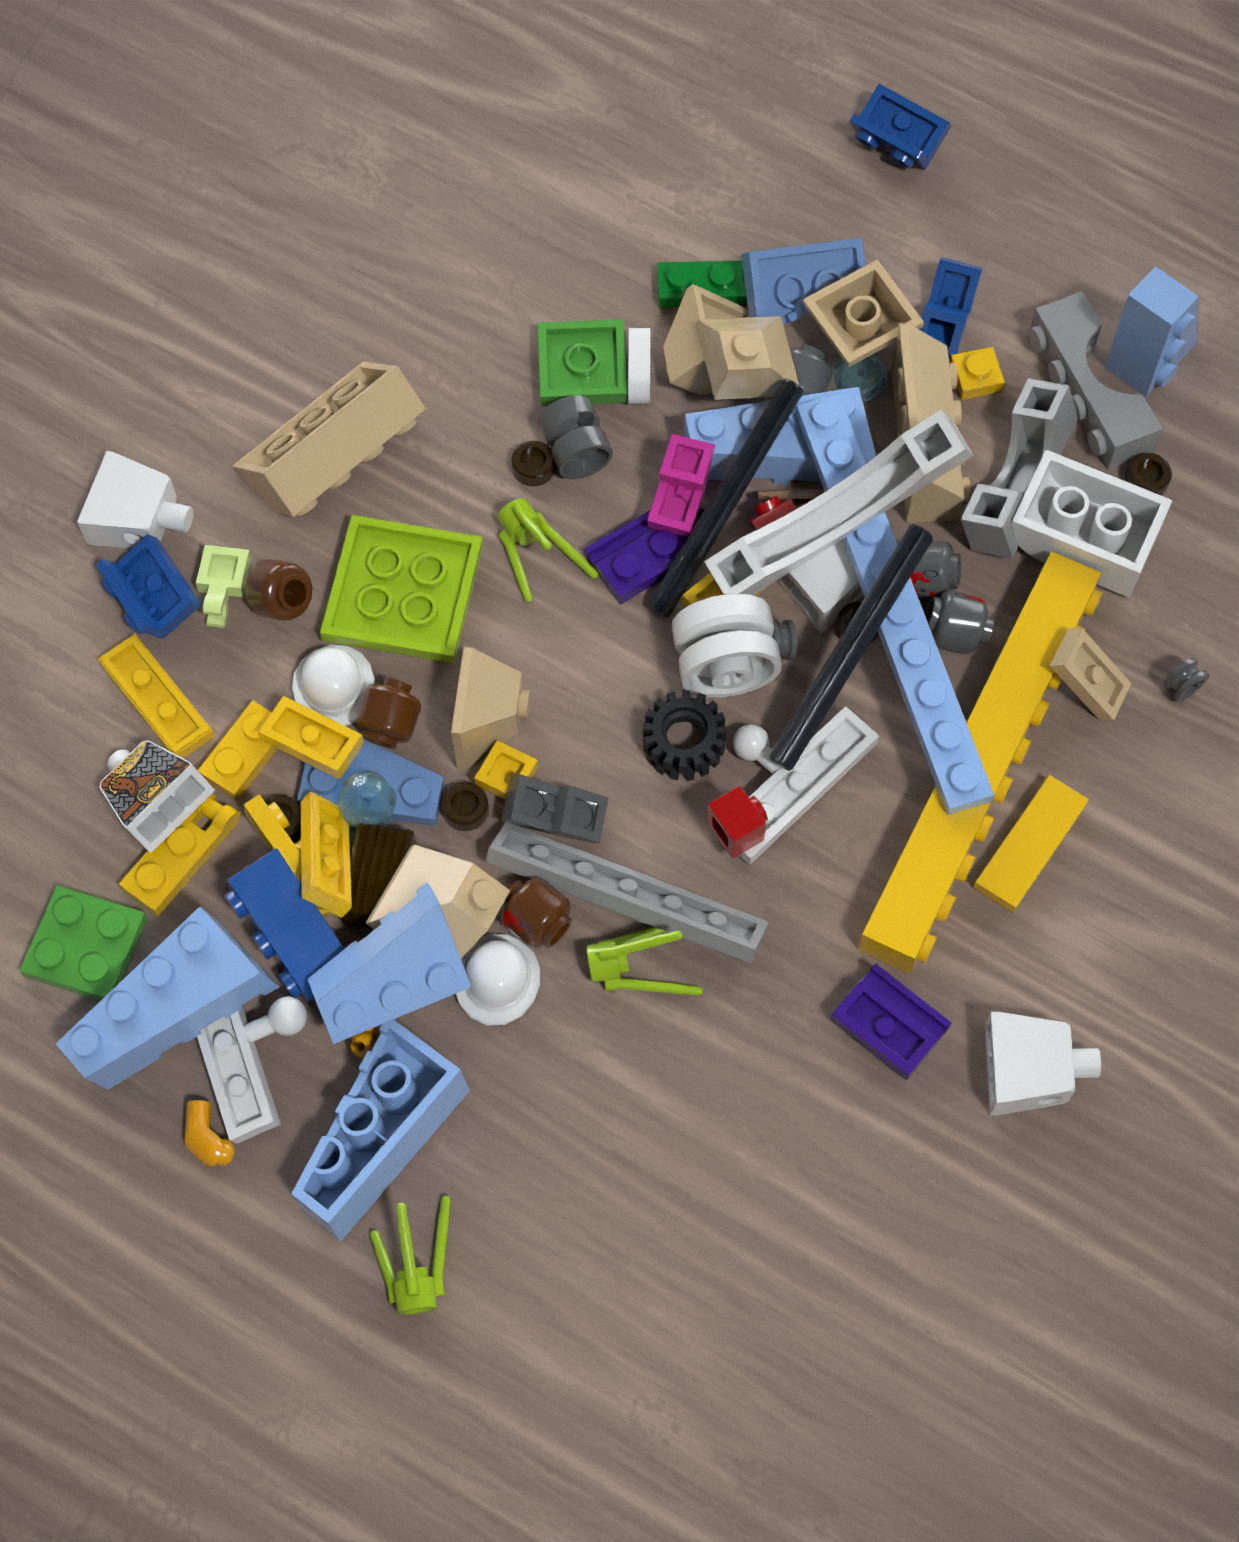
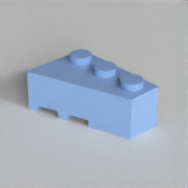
[1105,266,1199,397]
[307,882,471,1044]

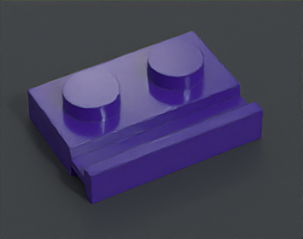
[584,510,686,605]
[830,963,952,1080]

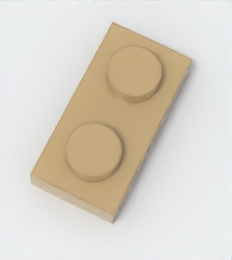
[1050,628,1132,721]

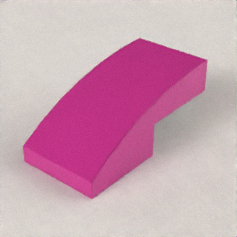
[647,434,715,538]

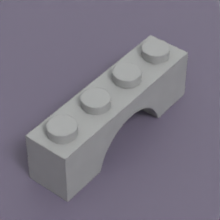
[1028,291,1163,469]
[961,378,1078,559]

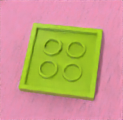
[320,515,484,664]

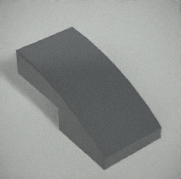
[502,774,609,843]

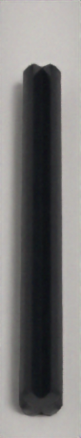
[649,378,803,617]
[769,524,933,771]

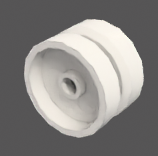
[672,594,782,698]

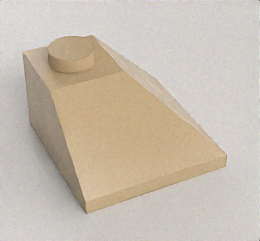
[803,259,924,367]
[663,284,749,395]
[696,316,799,400]
[451,647,531,771]
[366,844,510,959]

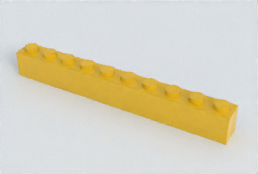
[858,551,1103,974]

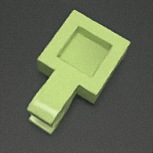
[196,545,251,628]

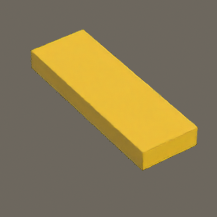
[97,633,215,759]
[973,775,1090,913]
[301,792,352,918]

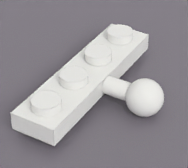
[733,706,879,865]
[197,996,307,1144]

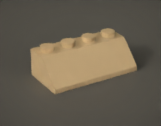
[891,323,971,523]
[232,362,426,517]

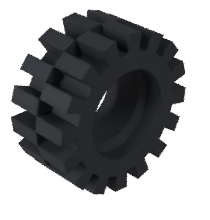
[643,690,727,781]

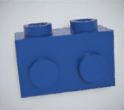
[849,84,951,170]
[96,534,202,639]

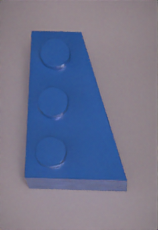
[224,848,344,1003]

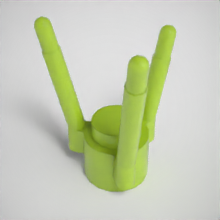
[498,498,598,603]
[587,926,704,996]
[370,1195,451,1315]

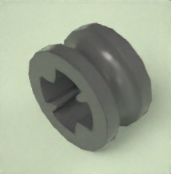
[772,619,798,660]
[1163,657,1210,702]

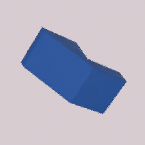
[919,257,983,358]

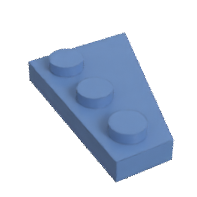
[741,238,866,325]
[297,739,444,826]

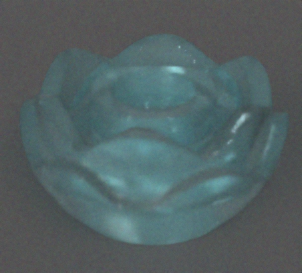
[833,354,888,401]
[337,772,397,829]

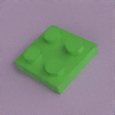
[538,319,628,406]
[20,885,148,1001]

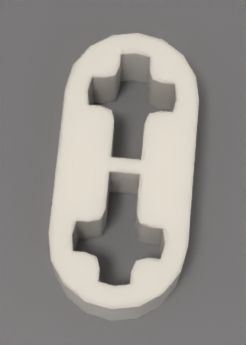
[628,328,650,404]

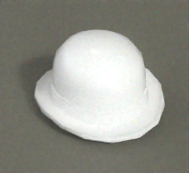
[292,645,375,726]
[455,934,541,1026]

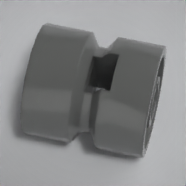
[539,395,613,479]

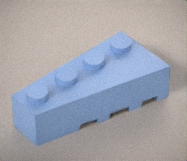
[684,387,876,486]
[56,907,279,1090]
[291,1019,470,1242]

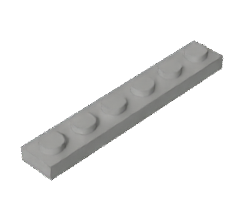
[486,822,769,964]

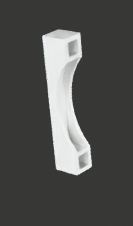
[704,409,974,595]

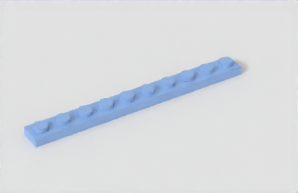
[795,394,994,815]

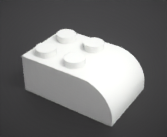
[1011,450,1173,598]

